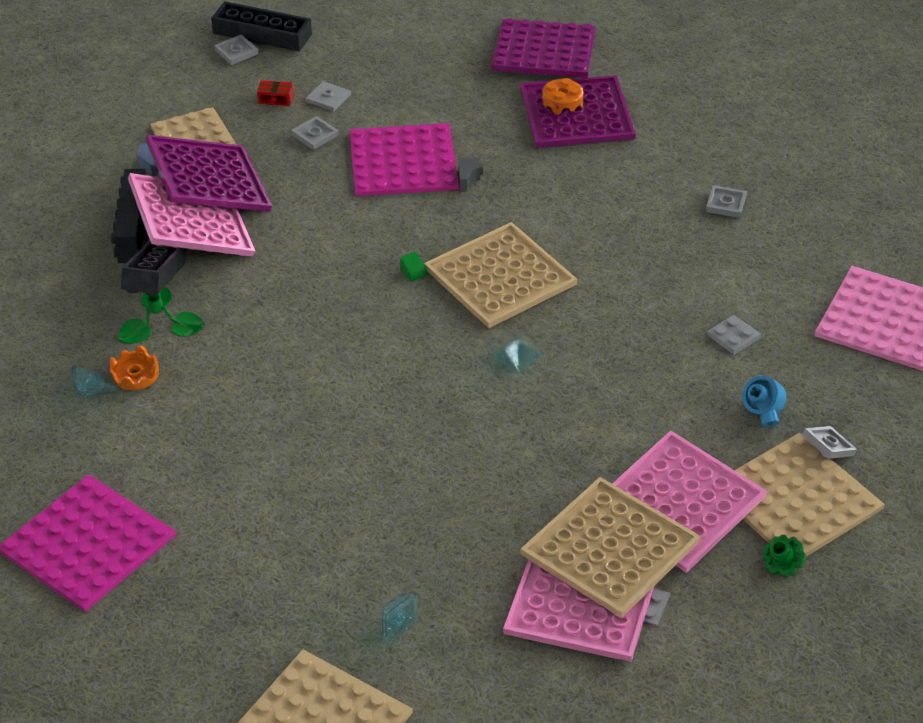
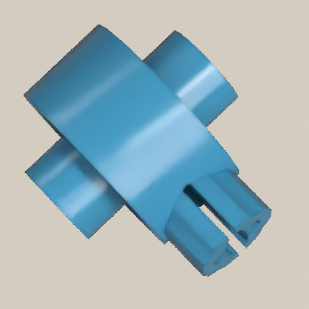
[742,375,786,427]

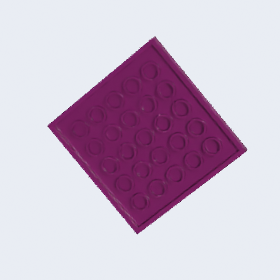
[491,18,596,78]
[520,75,636,148]
[145,135,272,211]

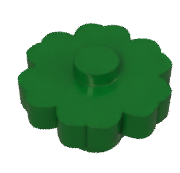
[762,535,807,578]

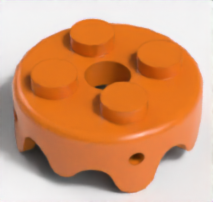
[542,78,584,115]
[110,345,159,391]

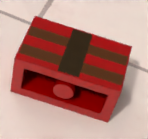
[257,80,294,106]

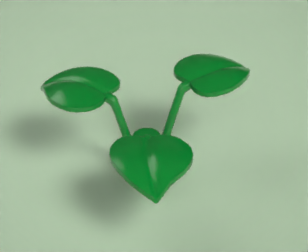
[118,287,205,344]

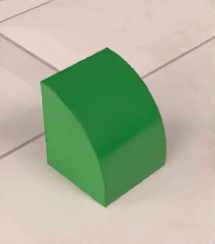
[400,251,427,282]

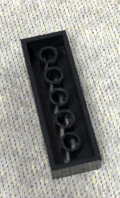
[211,1,312,52]
[111,169,147,263]
[121,240,186,296]

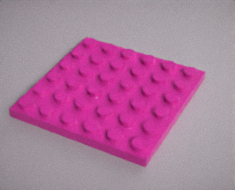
[350,123,459,196]
[0,474,176,612]

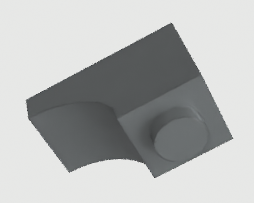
[459,157,483,192]

